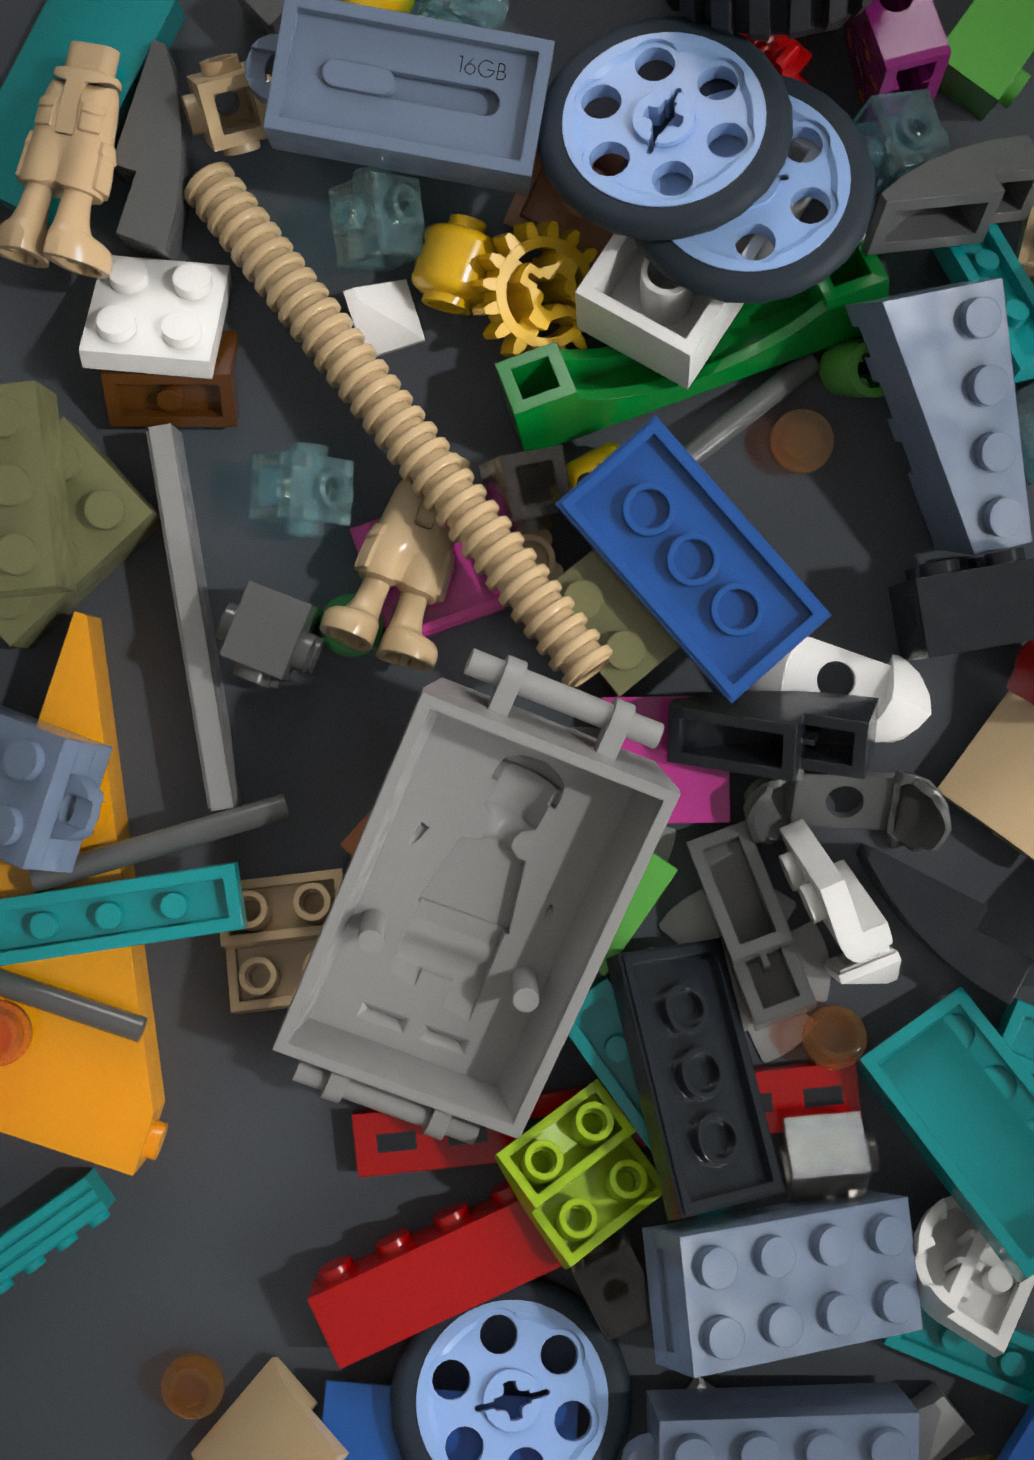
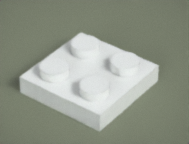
[79,255,232,379]

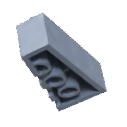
[845,278,1032,556]

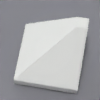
[343,279,426,357]
[823,946,901,984]

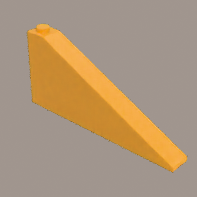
[0,611,168,1176]

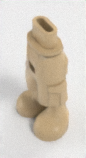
[0,41,122,279]
[320,451,470,671]

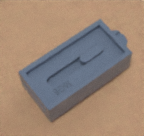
[245,0,555,196]
[0,705,113,873]
[642,1189,923,1378]
[621,1382,919,1460]

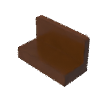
[100,330,239,427]

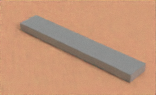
[146,423,243,811]

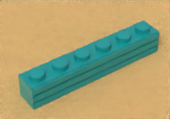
[0,1168,116,1295]

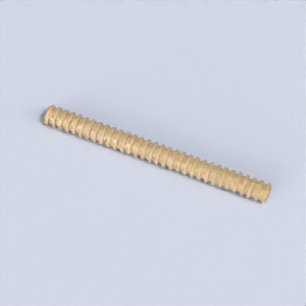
[184,161,613,687]

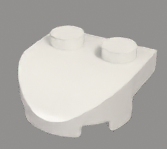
[778,819,893,963]
[913,1196,1034,1358]

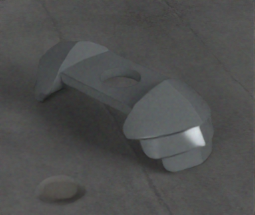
[743,769,952,853]

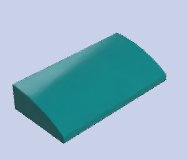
[0,0,186,230]
[856,987,1034,1283]

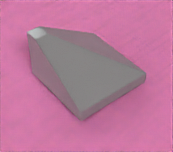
[910,1381,975,1460]

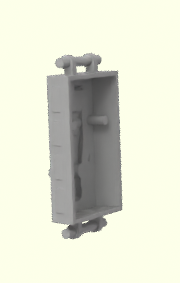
[272,648,681,1145]

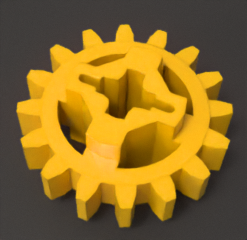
[471,221,598,357]

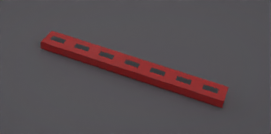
[352,1057,862,1178]

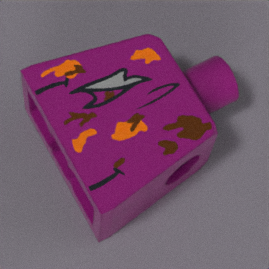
[844,0,952,130]

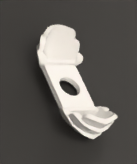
[745,637,931,743]

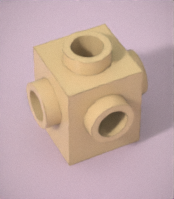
[181,53,271,156]

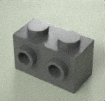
[216,580,325,688]

